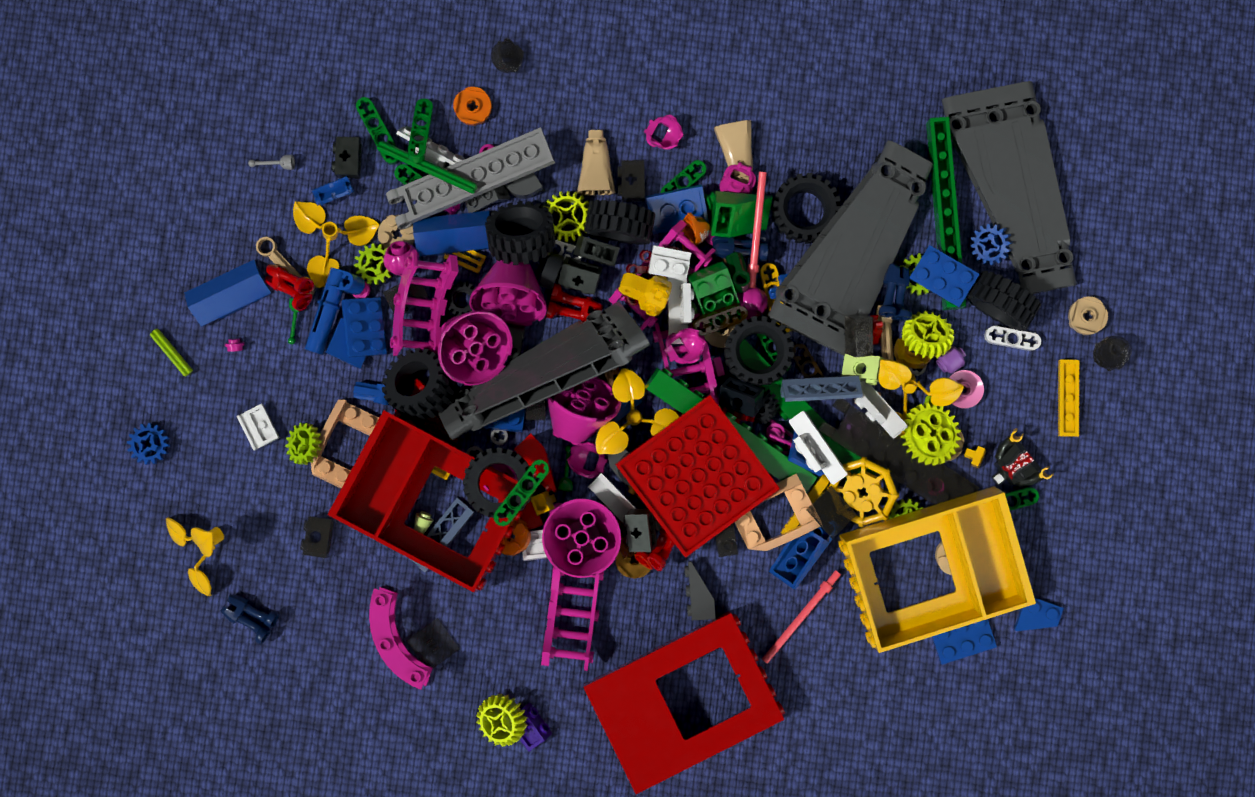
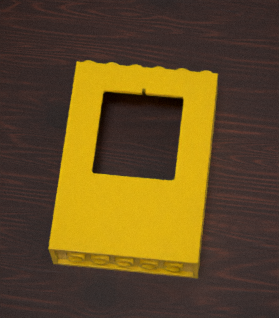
[838,486,1036,653]

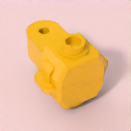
[619,273,672,316]

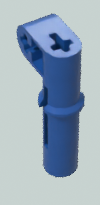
[305,267,365,355]

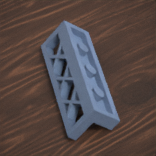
[780,376,863,402]
[410,498,475,573]

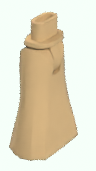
[714,120,753,184]
[577,130,616,196]

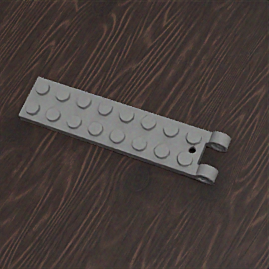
[386,127,555,229]

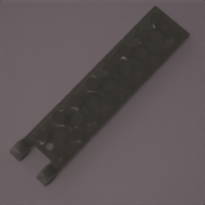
[818,399,980,505]

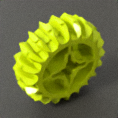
[544,191,589,242]
[902,310,954,360]
[476,694,528,747]

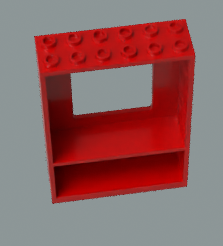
[327,410,533,593]
[583,611,785,794]

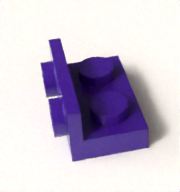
[520,702,552,752]

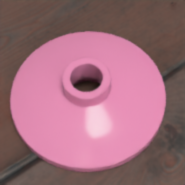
[949,370,984,408]

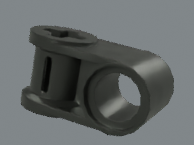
[506,323,525,361]

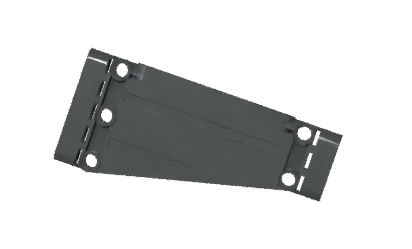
[942,81,1077,294]
[767,140,933,356]
[437,301,650,440]

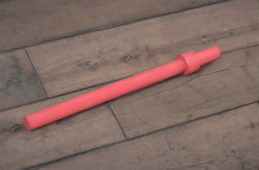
[747,172,767,288]
[762,570,841,664]

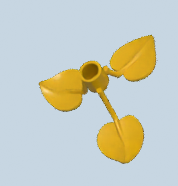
[293,201,379,288]
[878,359,964,440]
[596,368,679,454]
[166,517,224,596]

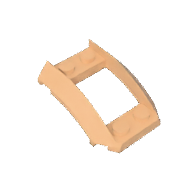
[311,399,379,488]
[735,473,823,551]

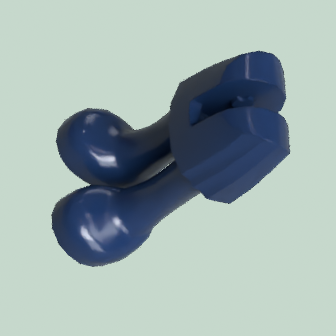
[712,229,768,261]
[879,264,913,321]
[221,594,279,645]

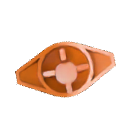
[682,213,711,252]

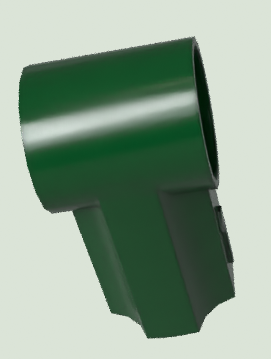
[726,252,750,293]

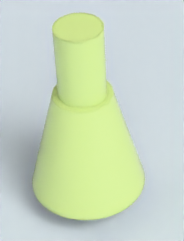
[414,511,434,534]

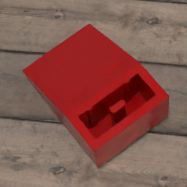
[514,433,558,493]

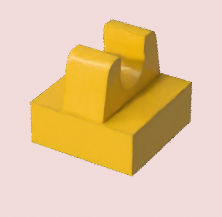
[964,446,986,469]
[531,491,556,516]

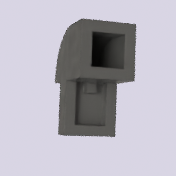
[507,172,543,199]

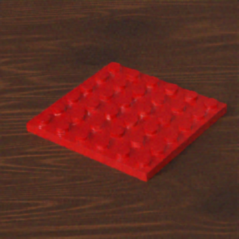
[615,394,780,558]

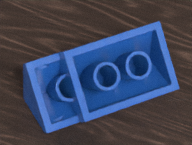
[413,211,490,257]
[184,259,272,327]
[768,510,841,590]

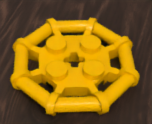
[827,457,899,527]

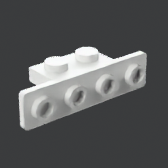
[396,126,465,168]
[667,277,694,344]
[853,381,908,439]
[789,411,848,485]

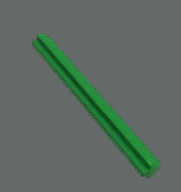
[377,141,478,194]

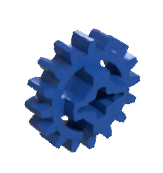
[970,223,1013,265]
[127,423,171,465]

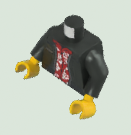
[991,428,1054,487]

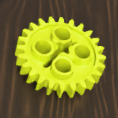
[900,402,961,466]

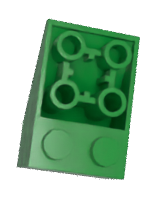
[710,191,773,237]
[687,261,742,326]

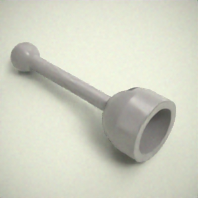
[248,154,295,170]

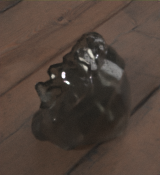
[491,38,524,73]
[1093,336,1132,371]

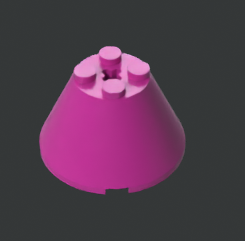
[469,259,547,326]
[438,311,512,386]
[547,377,621,446]
[542,499,621,578]

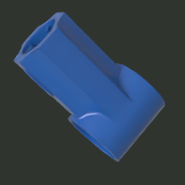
[353,382,390,406]

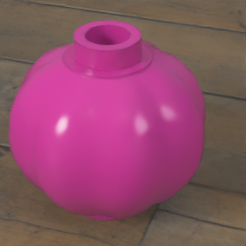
[383,241,419,276]
[737,285,768,320]

